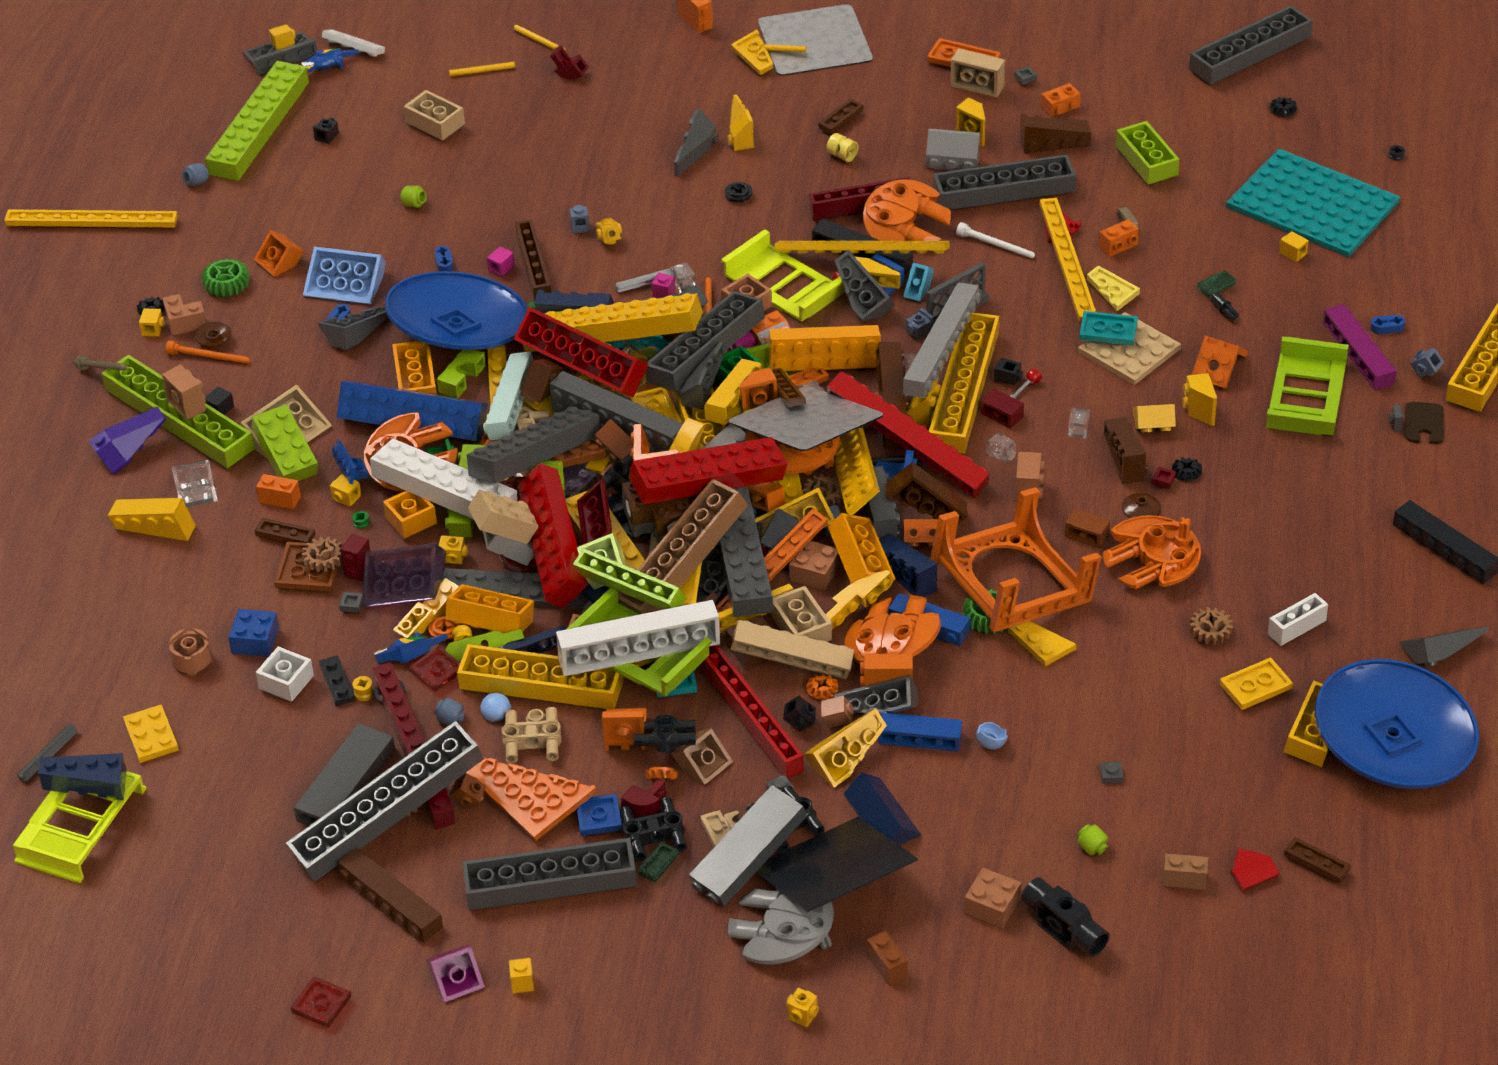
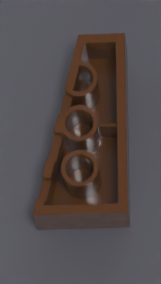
[520,358,575,403]

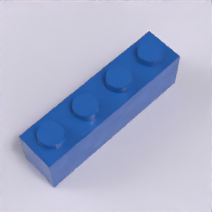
[889,593,970,646]
[878,712,962,752]

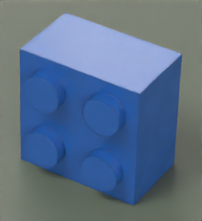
[228,609,279,657]

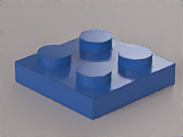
[577,794,622,836]

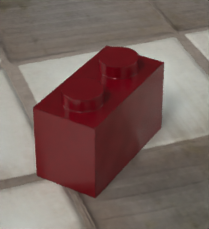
[981,388,1024,429]
[340,534,373,581]

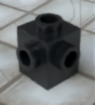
[783,695,816,732]

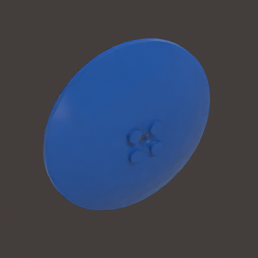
[385,271,528,350]
[1315,659,1479,789]

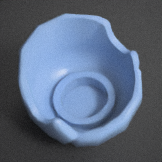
[480,692,511,722]
[976,722,1008,750]

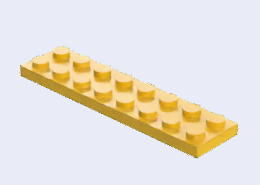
[834,427,880,516]

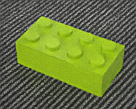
[1116,121,1180,185]
[252,404,318,481]

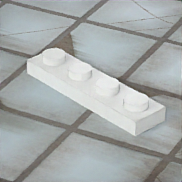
[322,29,385,57]

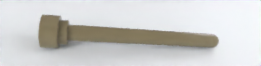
[74,355,127,371]

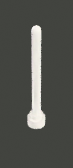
[956,222,1035,259]

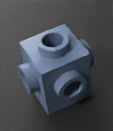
[1410,347,1444,378]

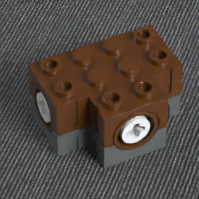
[622,482,698,545]

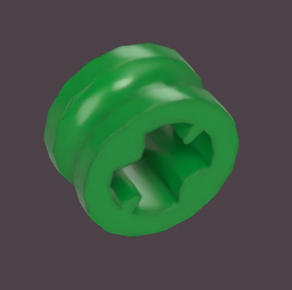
[352,511,370,529]

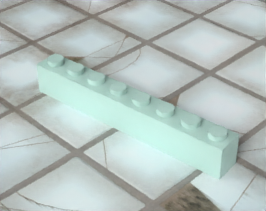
[483,351,534,441]

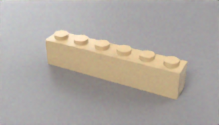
[730,620,854,679]

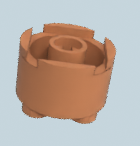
[169,628,212,676]

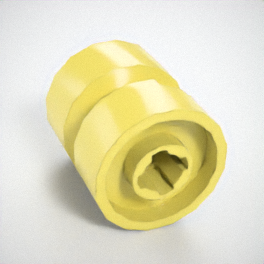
[826,133,859,162]

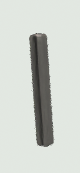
[17,724,78,782]

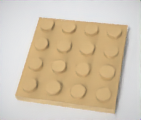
[1078,312,1181,385]

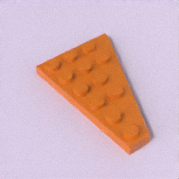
[466,756,597,841]

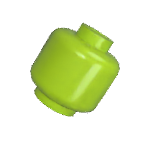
[400,185,426,208]
[1077,824,1108,856]

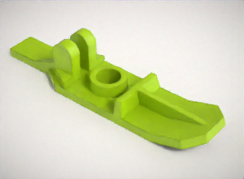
[446,629,524,662]

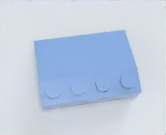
[303,247,386,305]

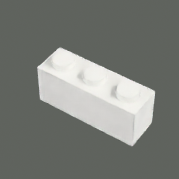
[1268,593,1328,646]

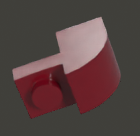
[550,45,589,80]
[621,778,667,818]

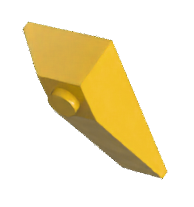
[727,95,754,151]

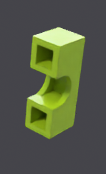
[437,350,486,398]

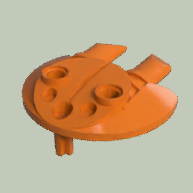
[863,180,951,241]
[364,413,458,491]
[745,431,840,474]
[1103,515,1201,589]
[845,595,941,664]

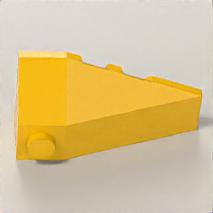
[804,708,887,788]

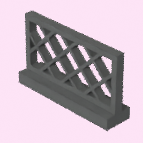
[243,31,318,75]
[926,262,989,324]

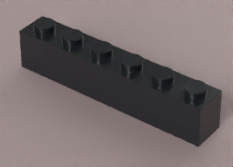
[812,219,913,276]
[1393,500,1498,584]

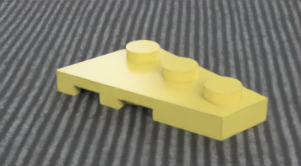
[1087,265,1140,311]

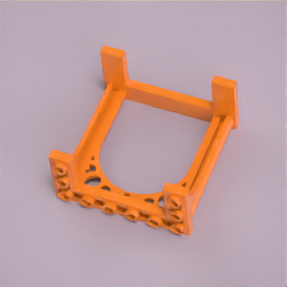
[931,487,1101,632]

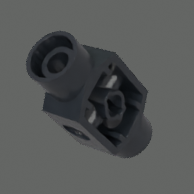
[1021,877,1110,957]

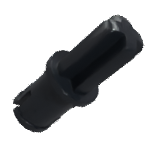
[1211,293,1239,321]

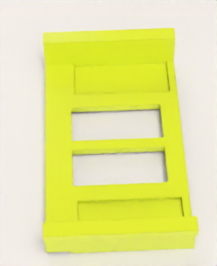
[721,229,845,322]
[13,771,147,884]

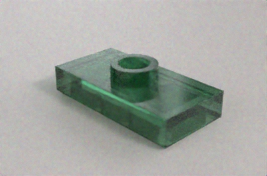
[1197,270,1236,297]
[638,842,679,883]

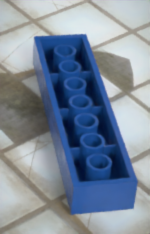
[336,380,488,441]

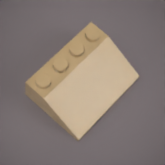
[240,385,332,459]

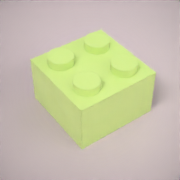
[577,533,627,590]

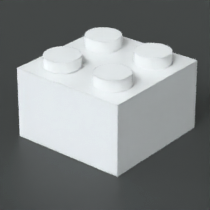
[256,647,314,702]

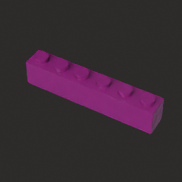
[1323,304,1397,390]

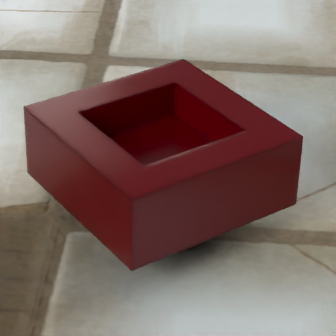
[1151,467,1176,489]

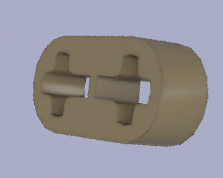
[1116,206,1138,227]

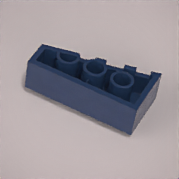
[534,290,614,313]
[879,533,938,598]
[38,753,127,800]

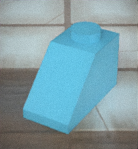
[903,263,935,302]

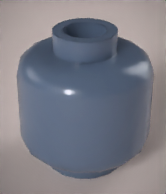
[182,163,209,187]
[434,698,466,726]

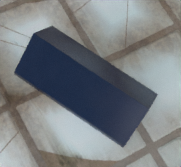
[844,772,921,845]

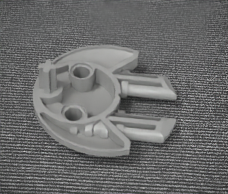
[728,889,834,964]

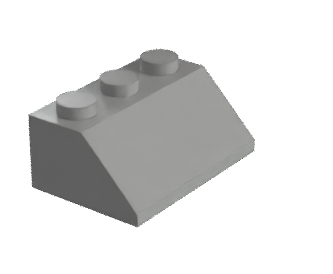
[926,129,980,171]

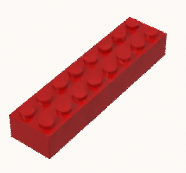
[514,307,649,397]
[629,437,788,505]
[517,463,588,608]

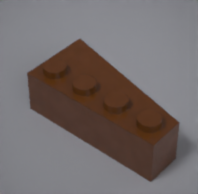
[1020,114,1091,153]
[1103,417,1147,484]
[885,462,968,524]

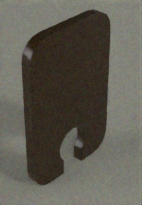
[1405,402,1444,444]

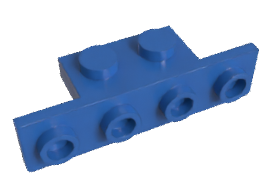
[332,440,368,484]

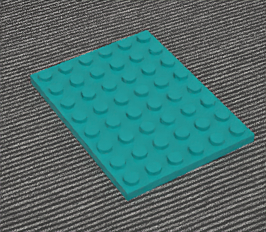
[1226,149,1400,258]

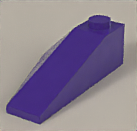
[89,407,166,475]

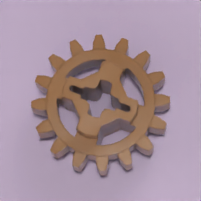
[803,474,843,506]
[302,537,342,572]
[1190,607,1233,645]

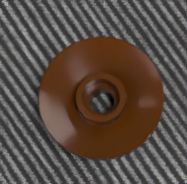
[195,322,231,347]
[1122,493,1161,518]

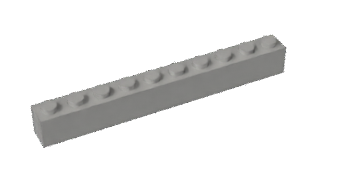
[903,282,981,398]

